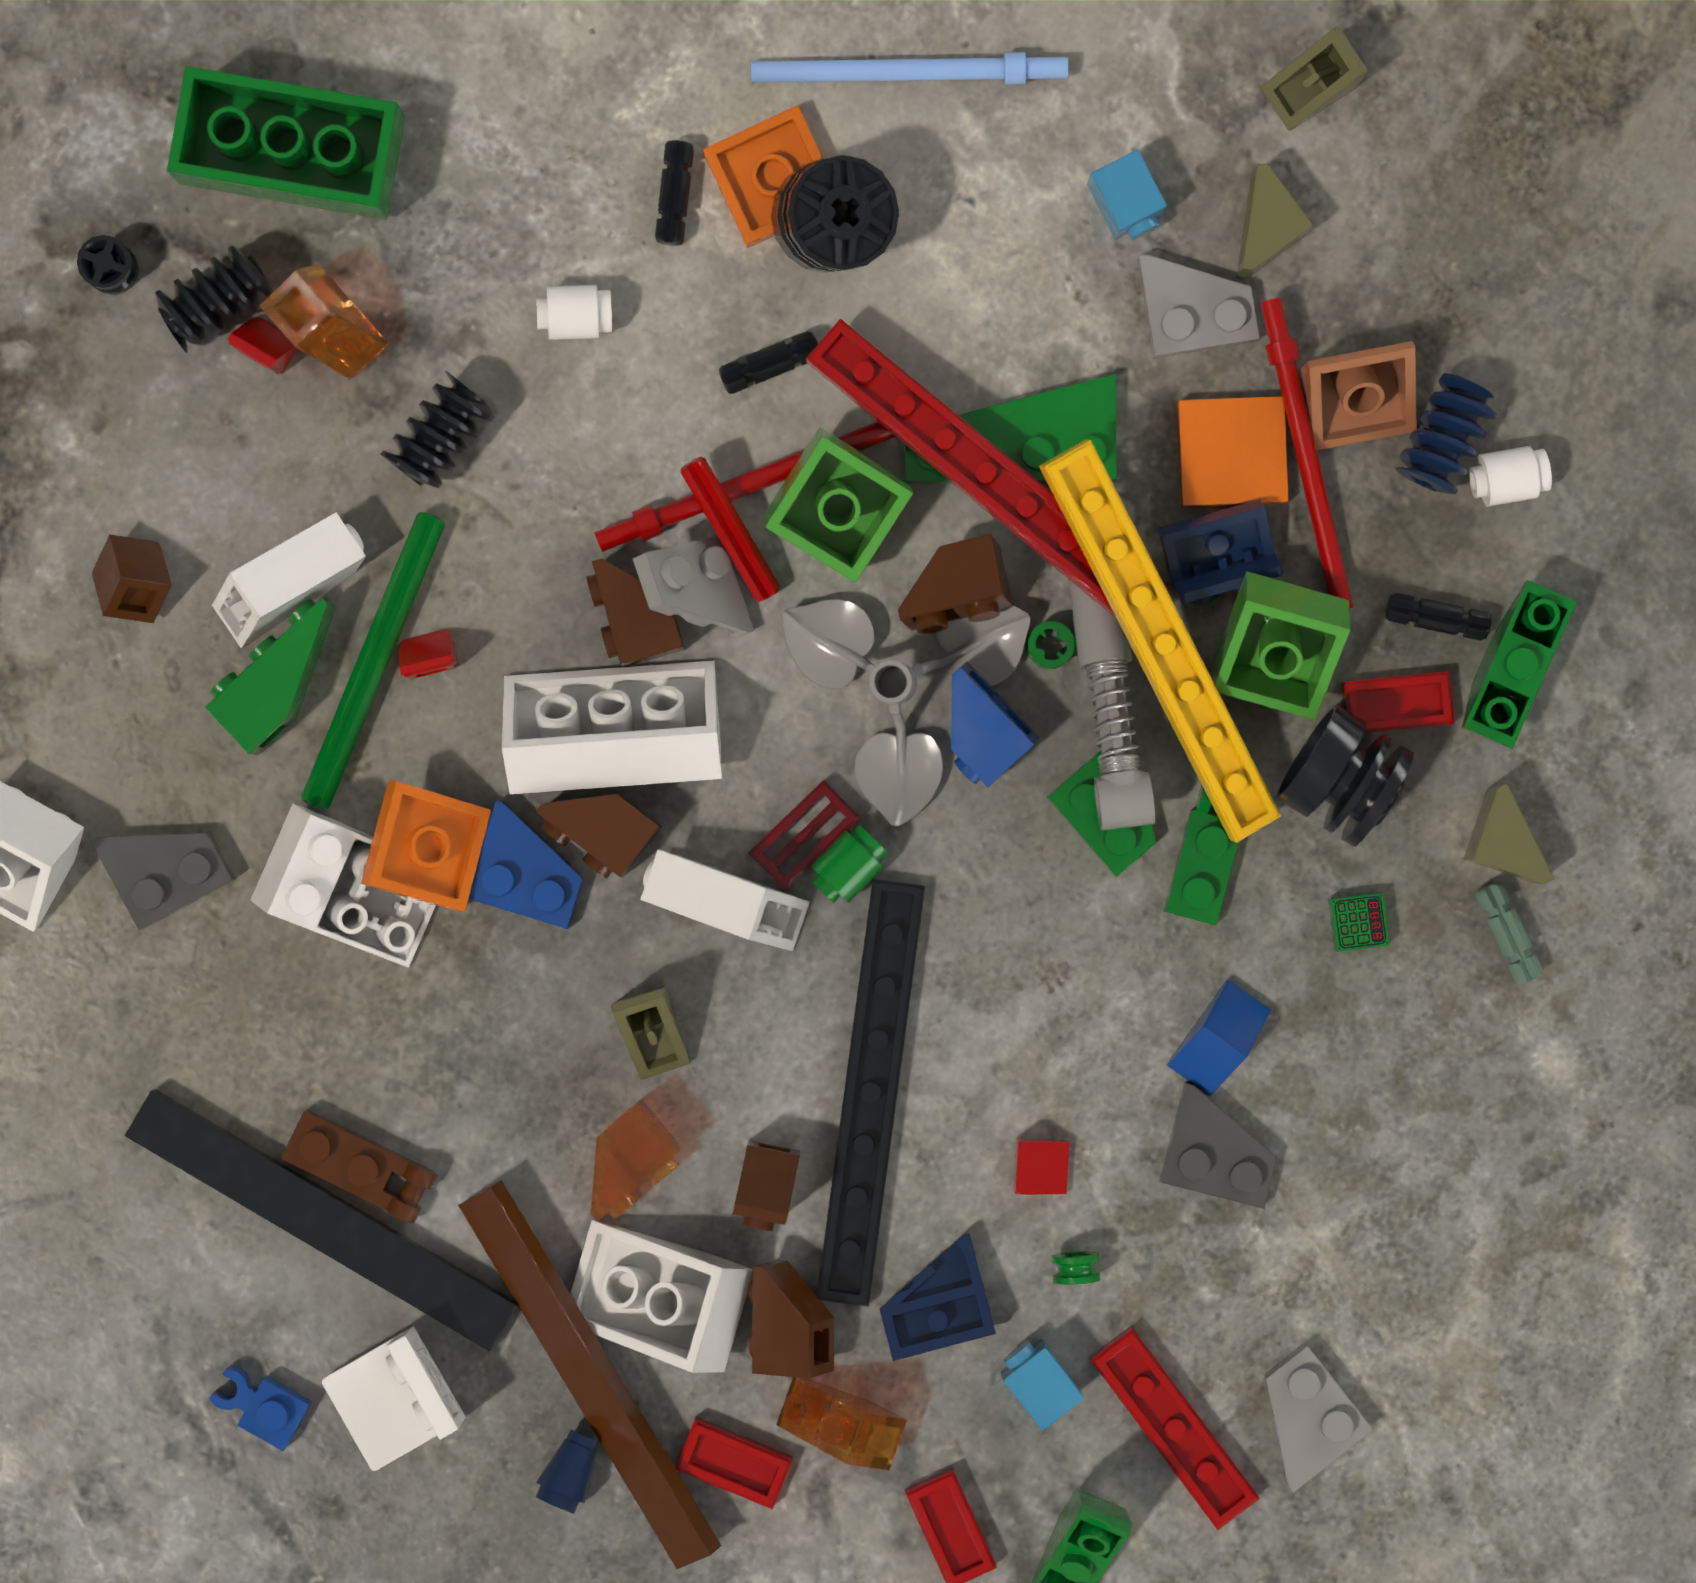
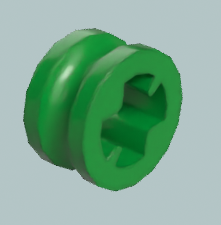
[1026,621,1075,670]
[1052,1251,1101,1285]

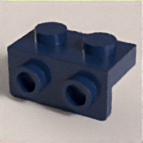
[1158,499,1283,604]

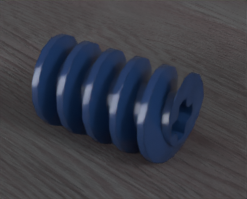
[1395,373,1497,495]

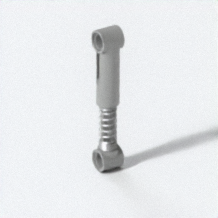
[1068,579,1155,831]

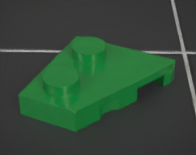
[1047,750,1157,877]

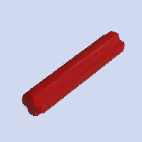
[680,457,780,602]

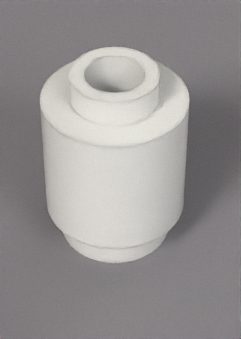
[536,285,612,340]
[1469,446,1552,507]

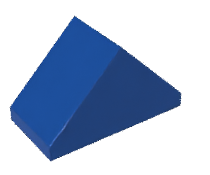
[1166,979,1271,1096]

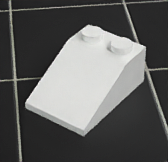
[570,1220,753,1373]

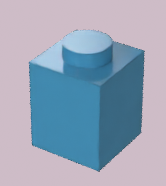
[1087,150,1167,240]
[1000,1340,1085,1431]

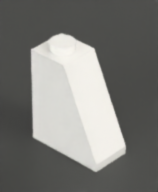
[212,512,366,649]
[640,849,810,951]

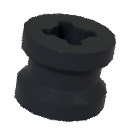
[77,235,139,295]

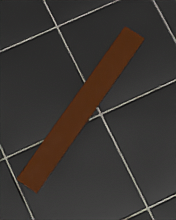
[458,1180,721,1569]

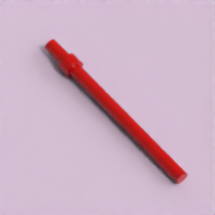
[1260,297,1353,609]
[594,421,896,552]

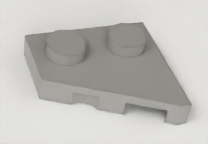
[1137,254,1260,359]
[633,536,755,638]
[1263,1343,1374,1493]

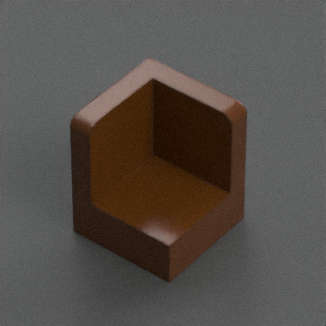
[92,534,172,623]

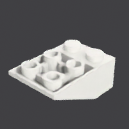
[250,803,436,968]

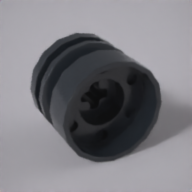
[771,155,899,273]
[1276,704,1414,847]

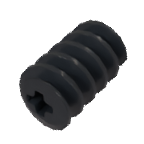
[155,245,277,353]
[380,371,495,488]

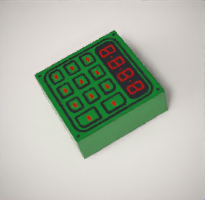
[1328,892,1390,952]

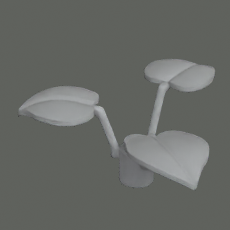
[782,599,1031,826]

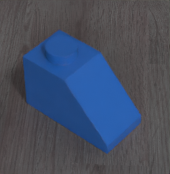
[951,661,1040,788]

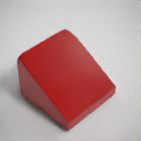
[227,316,299,374]
[399,629,459,680]
[1013,1138,1070,1195]

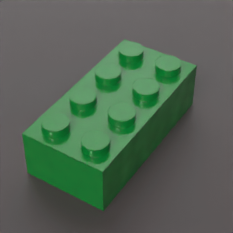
[167,66,405,220]

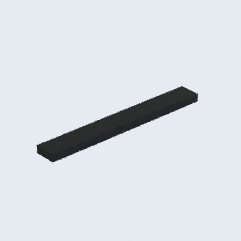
[817,879,925,1307]
[124,1089,518,1351]

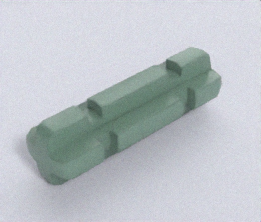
[1476,882,1543,984]

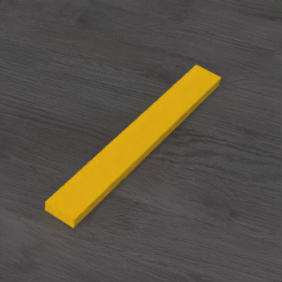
[1039,439,1281,843]

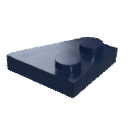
[880,1234,996,1361]

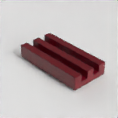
[748,780,861,891]

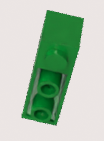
[205,598,336,755]

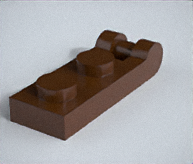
[281,1109,438,1223]

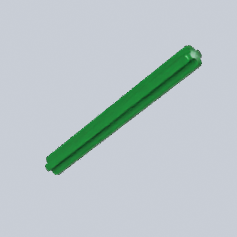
[301,512,445,810]

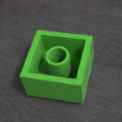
[763,426,913,583]
[1213,571,1351,720]

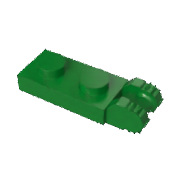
[1163,784,1239,926]

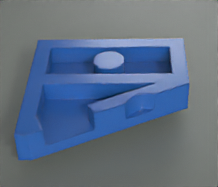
[469,801,584,929]

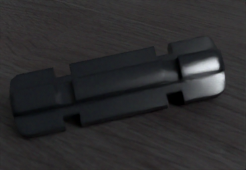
[655,140,694,246]
[719,331,818,394]
[1386,593,1492,641]

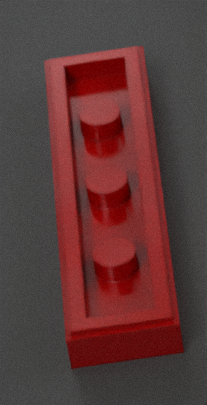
[1089,1326,1260,1530]

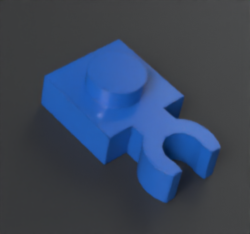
[209,1366,313,1451]

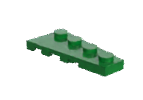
[905,374,1117,484]

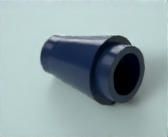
[536,1429,600,1514]

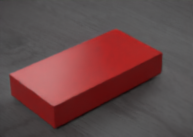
[1341,671,1455,733]
[675,1417,793,1509]
[905,1467,997,1583]

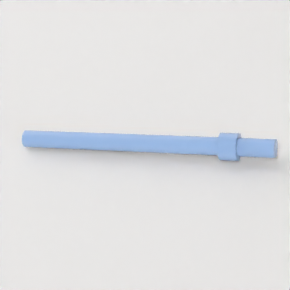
[751,52,1068,85]

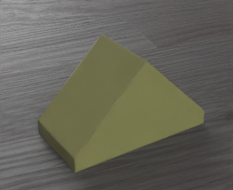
[1260,26,1368,131]
[1236,163,1313,279]
[1464,783,1554,884]
[611,985,691,1080]

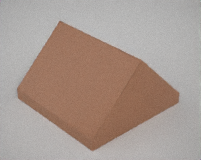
[1298,341,1417,451]

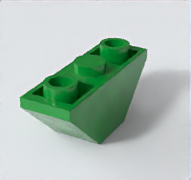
[1462,580,1577,749]
[1031,1488,1132,1583]

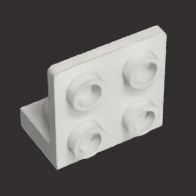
[322,1326,466,1471]

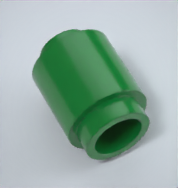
[811,825,889,903]

